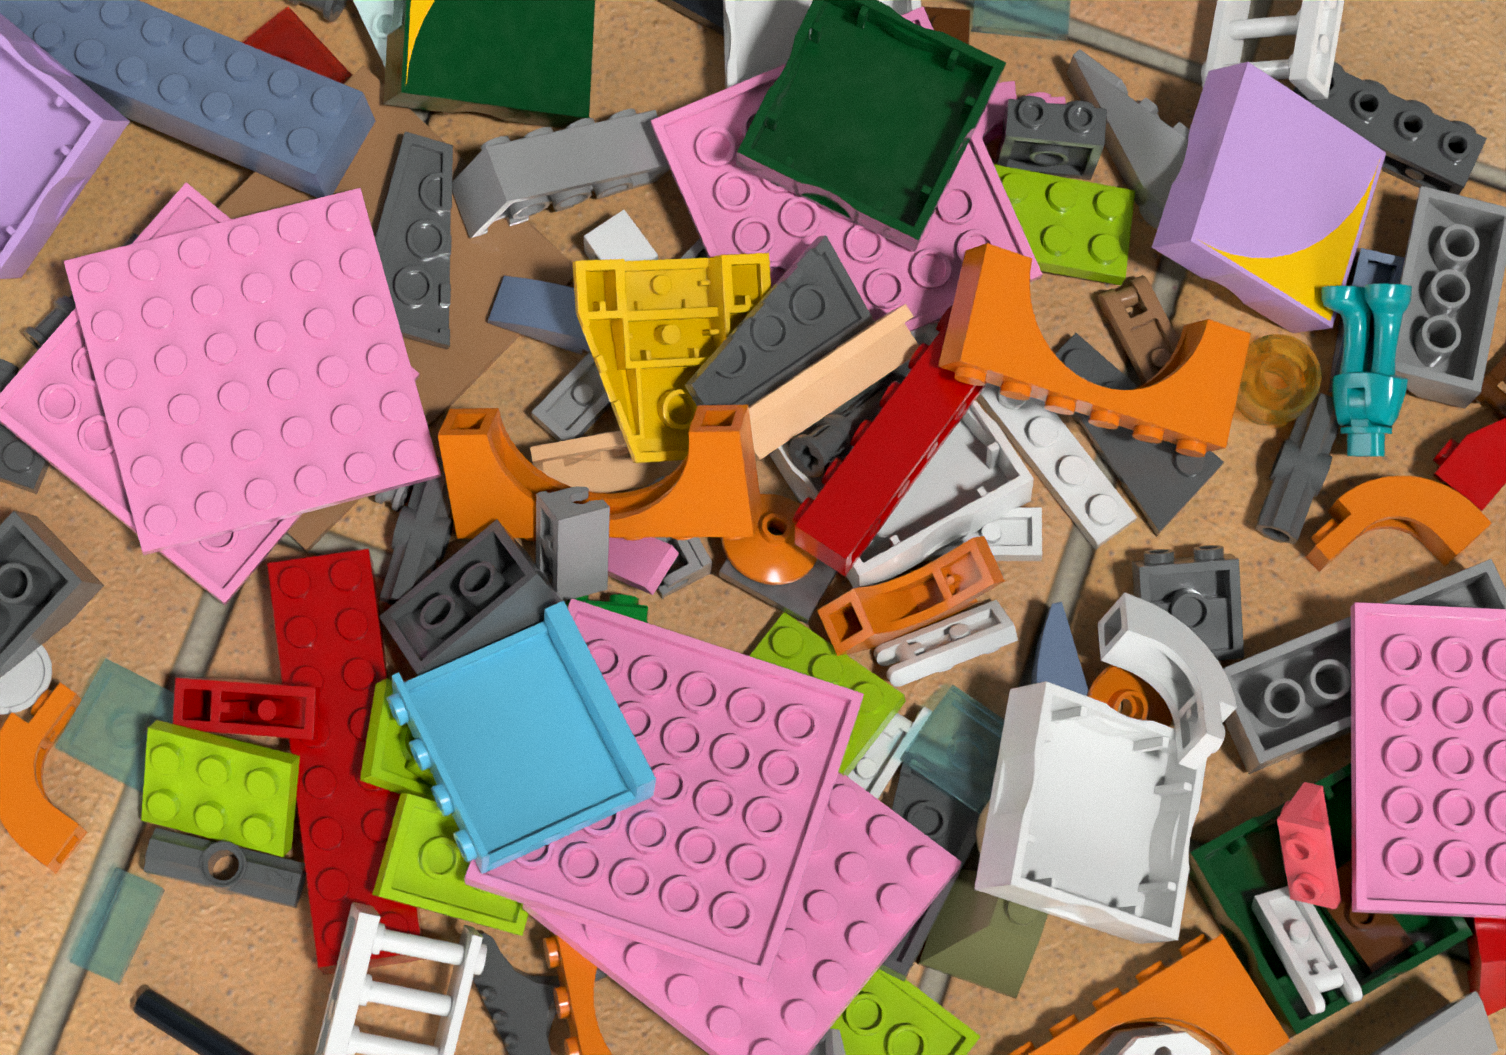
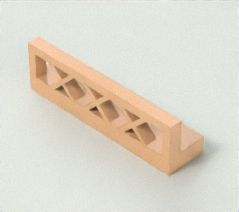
[749,304,919,461]
[530,430,683,493]

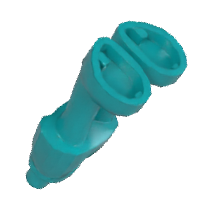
[1321,284,1412,457]

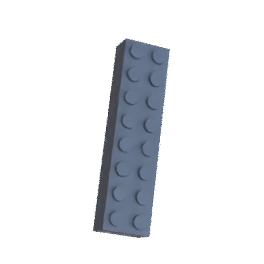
[0,0,376,198]

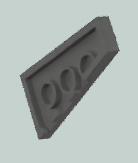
[375,131,453,350]
[685,235,875,407]
[1055,333,1224,537]
[878,756,991,982]

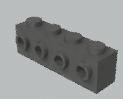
[1293,62,1487,195]

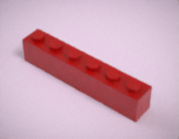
[792,305,988,576]

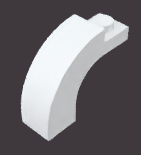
[1098,592,1237,770]

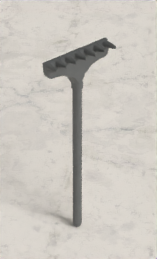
[473,933,608,1055]

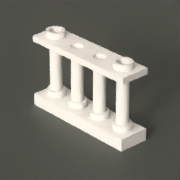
[1201,0,1344,100]
[315,902,487,1055]

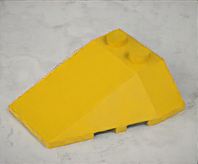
[572,253,771,463]

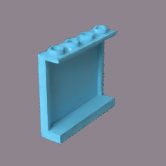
[387,601,656,874]

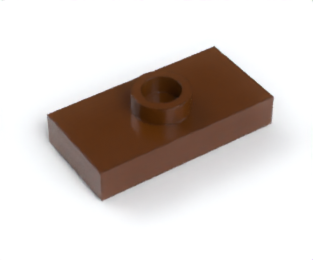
[1320,859,1413,974]

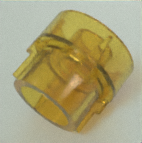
[1236,334,1322,429]

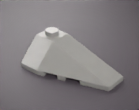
[1067,49,1190,229]

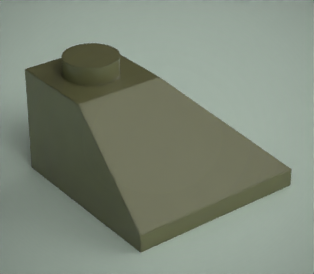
[918,869,1048,999]

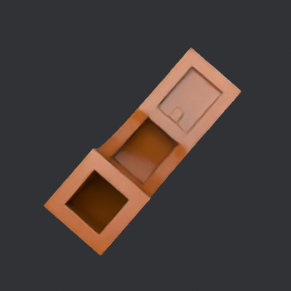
[1306,476,1492,572]
[817,536,1005,656]
[0,682,87,874]

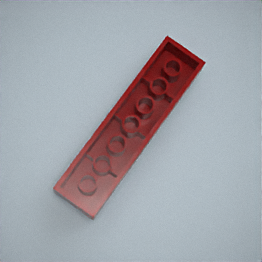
[267,549,425,975]

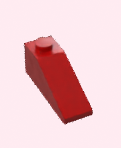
[1432,418,1506,512]
[173,677,320,740]

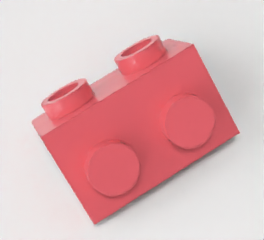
[1277,782,1341,909]

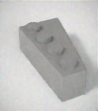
[452,109,670,238]

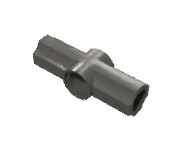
[1255,392,1340,544]
[380,457,453,606]
[144,828,306,908]

